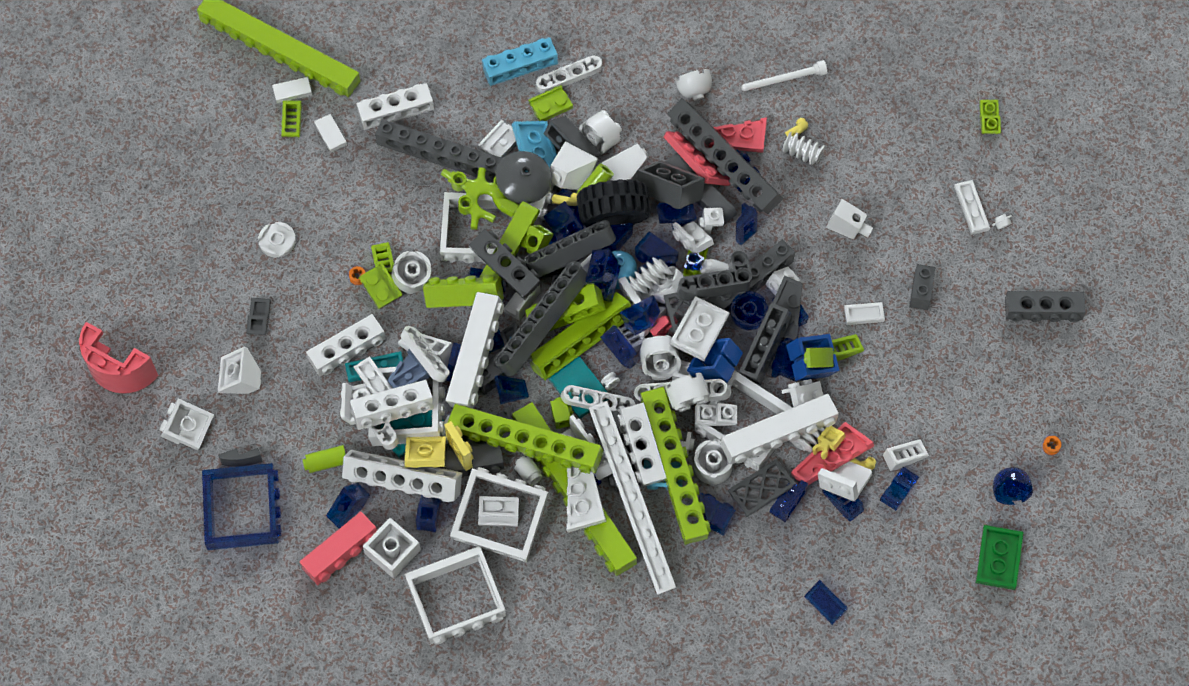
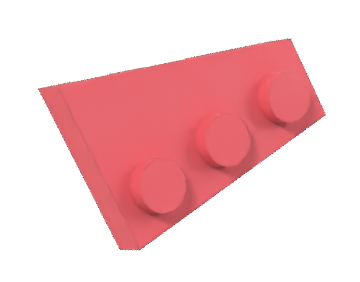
[709,117,767,153]

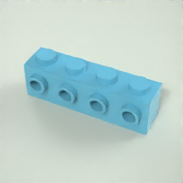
[482,37,558,86]

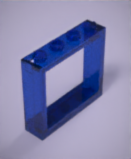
[202,463,282,550]

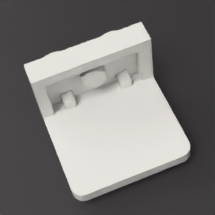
[818,461,872,502]

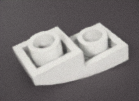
[695,403,737,426]

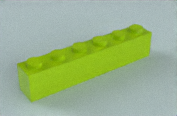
[530,292,635,380]

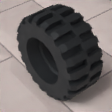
[577,179,651,229]

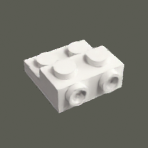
[159,398,214,450]

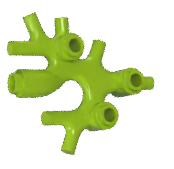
[441,168,520,230]

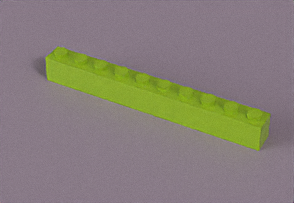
[197,0,361,97]
[512,402,637,577]

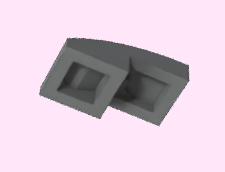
[246,298,271,335]
[218,448,263,467]

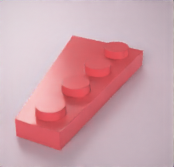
[663,131,730,186]
[791,422,874,487]

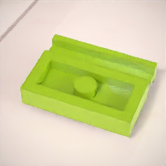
[528,85,573,121]
[359,263,403,310]

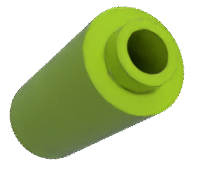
[577,163,614,194]
[302,445,346,473]

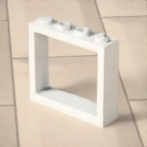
[440,192,520,264]
[368,367,445,446]
[694,370,793,471]
[450,467,548,562]
[405,546,506,644]

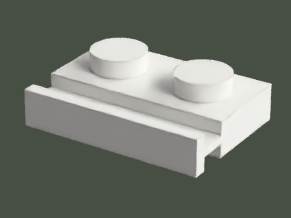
[478,120,517,158]
[478,496,519,527]

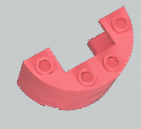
[79,322,159,393]

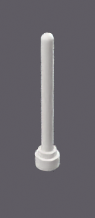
[741,60,827,91]

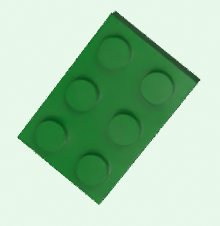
[975,525,1024,590]

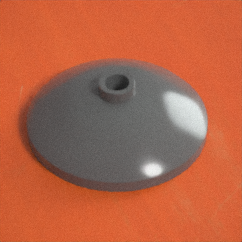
[496,151,552,204]

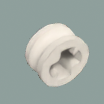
[601,372,620,391]

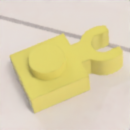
[812,426,845,460]

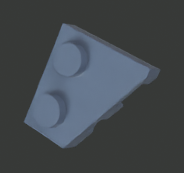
[387,349,431,388]

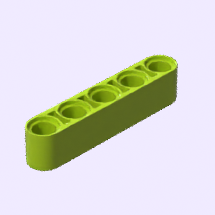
[479,201,540,281]

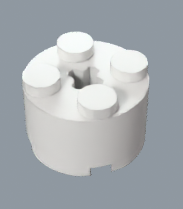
[579,110,622,155]
[391,251,431,294]
[640,335,681,380]
[665,373,710,412]
[693,440,733,486]

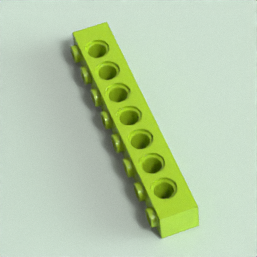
[640,387,711,545]
[448,404,604,474]

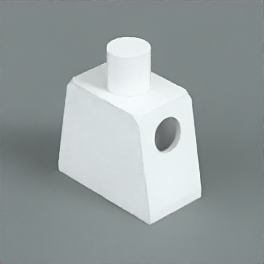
[826,199,873,239]

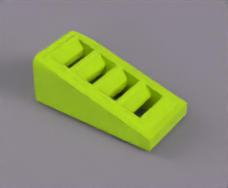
[281,100,302,137]
[371,242,394,277]
[832,334,864,361]

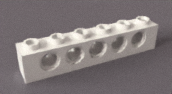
[342,450,462,502]

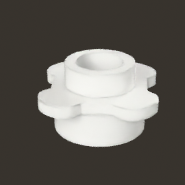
[992,214,1012,230]

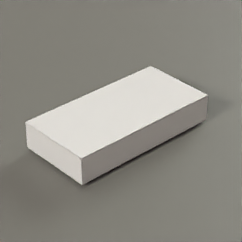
[272,77,312,103]
[314,114,347,153]
[844,302,885,325]

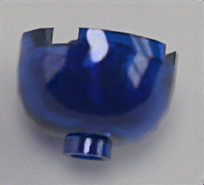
[730,291,769,331]
[992,467,1033,505]

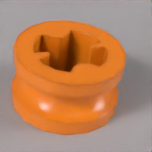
[349,266,365,285]
[1042,436,1061,455]

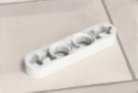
[536,55,602,93]
[400,326,449,382]
[561,385,636,415]
[353,388,399,450]

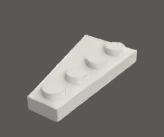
[567,453,606,533]

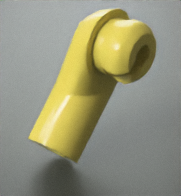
[785,118,808,136]
[552,193,578,206]
[850,457,876,471]

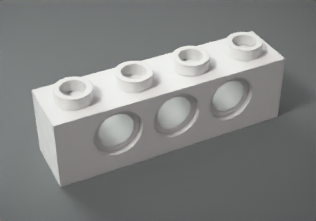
[356,83,434,130]
[306,314,386,377]
[350,380,434,430]
[617,403,666,487]

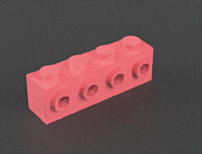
[299,512,377,586]

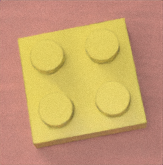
[444,421,474,471]
[405,436,446,468]

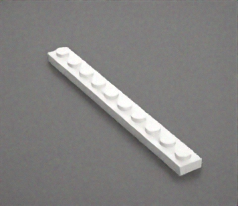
[589,401,676,595]

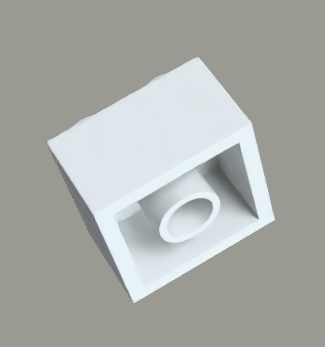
[363,518,421,578]

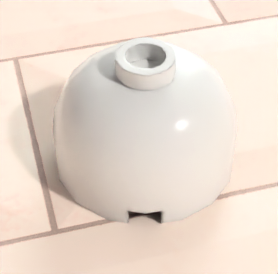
[675,69,712,101]
[648,266,684,304]

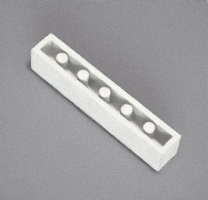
[445,292,504,409]
[720,394,839,465]

